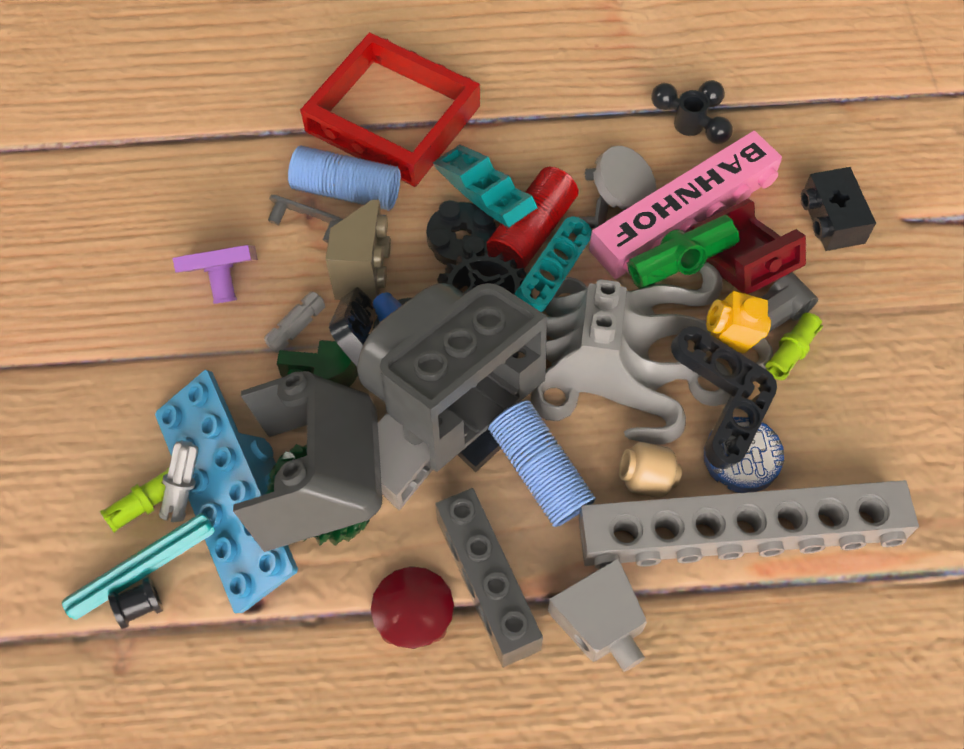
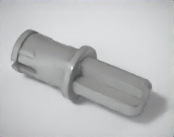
[159,441,198,522]

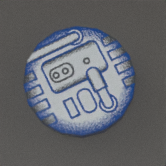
[704,417,784,493]

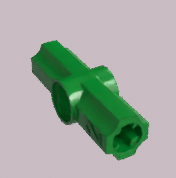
[627,214,740,289]

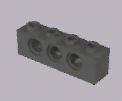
[435,488,543,667]

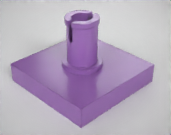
[173,245,258,304]

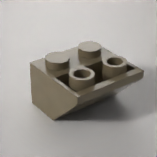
[326,200,391,302]

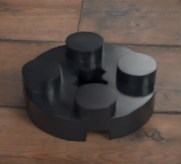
[426,200,497,265]

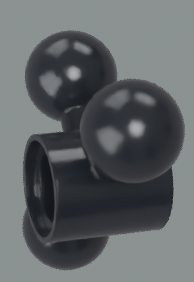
[651,80,733,144]

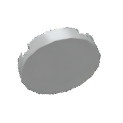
[593,146,656,211]

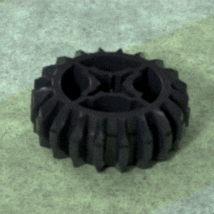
[437,250,533,298]

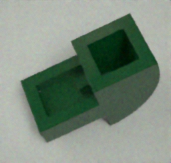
[277,340,358,387]

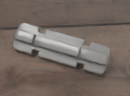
[264,291,325,353]

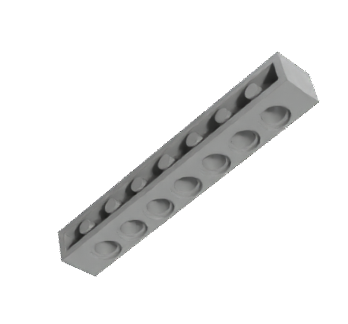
[579,480,919,569]

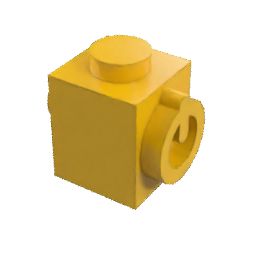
[706,291,771,353]

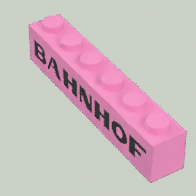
[589,131,782,280]

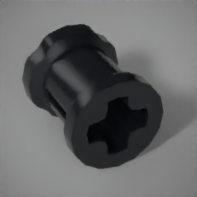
[108,576,163,629]

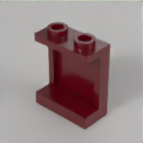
[691,198,806,294]

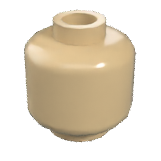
[619,442,682,498]

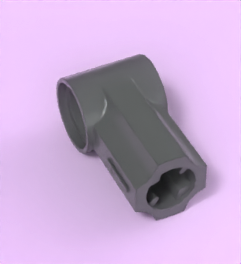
[760,272,818,333]

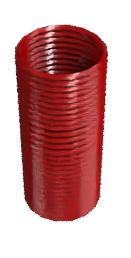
[487,166,579,269]

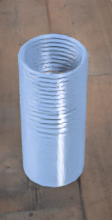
[288,145,401,211]
[488,400,596,527]

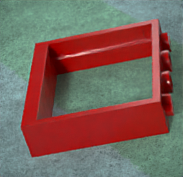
[300,32,480,187]

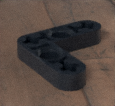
[329,287,376,367]
[671,327,777,469]

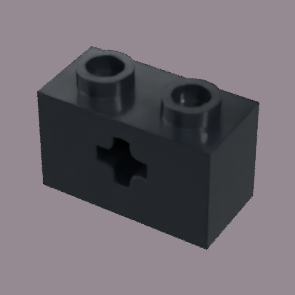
[801,167,876,251]

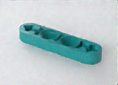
[514,216,592,312]

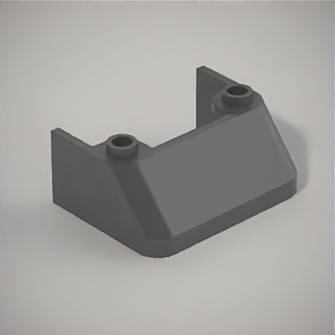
[233,371,382,552]

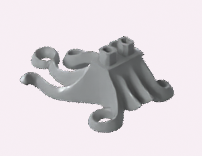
[531,262,773,445]

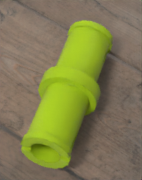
[765,313,823,380]
[99,468,169,533]

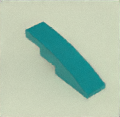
[433,145,538,228]

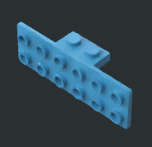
[155,370,298,613]

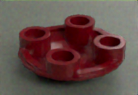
[371,566,454,649]

